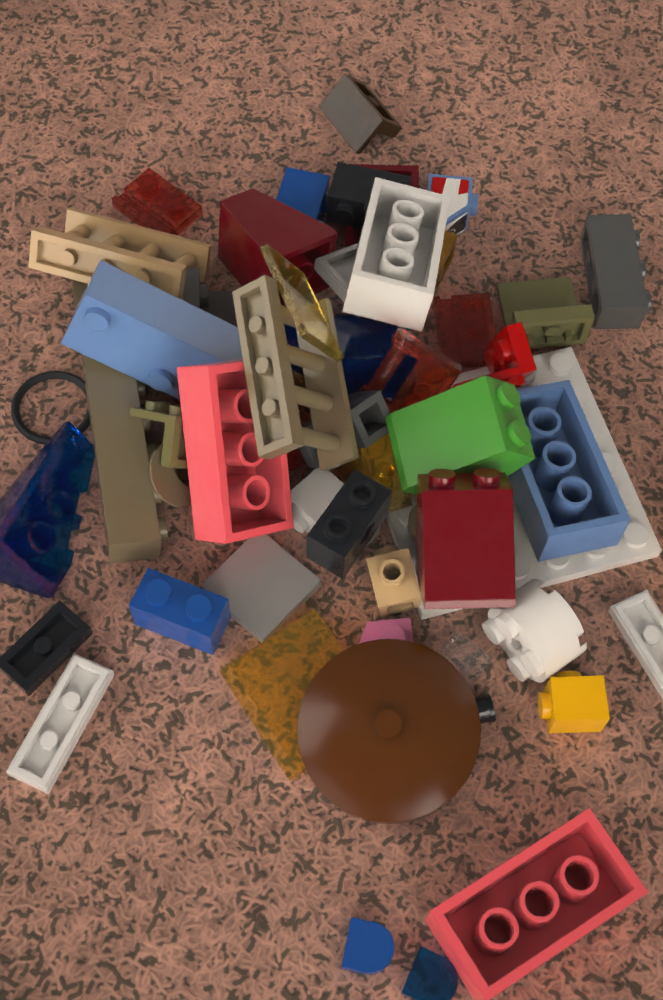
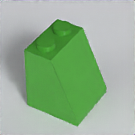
[385,375,536,495]

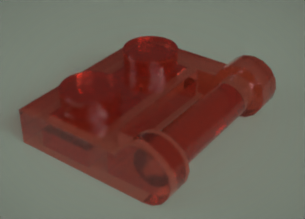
[359,328,462,413]

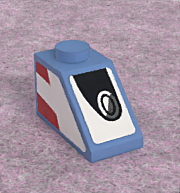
[427,174,479,235]

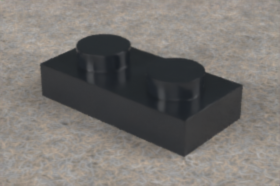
[0,600,93,696]

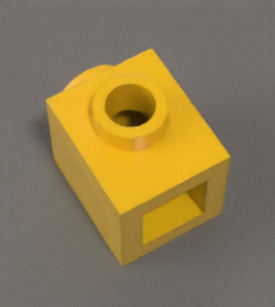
[537,671,610,733]

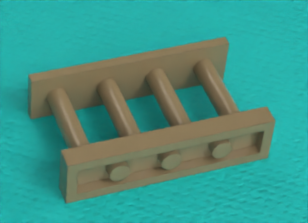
[232,275,359,471]

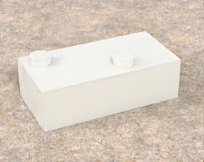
[343,177,451,332]

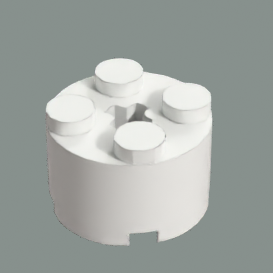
[482,579,587,683]

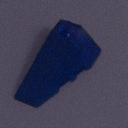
[0,421,95,598]

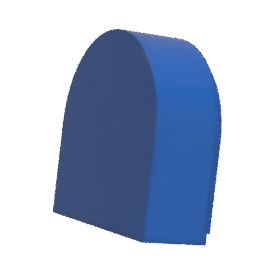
[341,917,394,975]

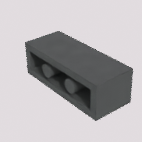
[580,215,652,329]

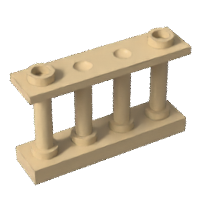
[28,207,212,300]

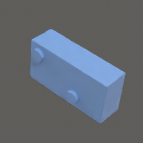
[60,260,243,400]
[508,380,631,562]

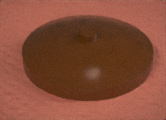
[297,639,481,824]

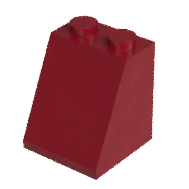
[218,188,337,307]
[415,468,516,610]

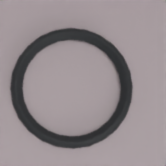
[11,371,90,445]

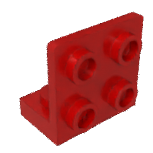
[449,322,537,390]

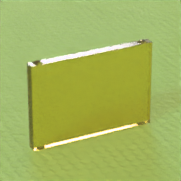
[260,244,344,362]

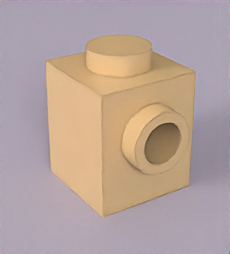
[366,546,422,617]

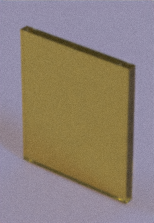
[219,609,344,781]

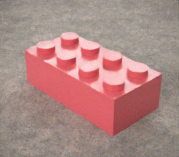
[177,359,294,544]
[425,808,648,1000]

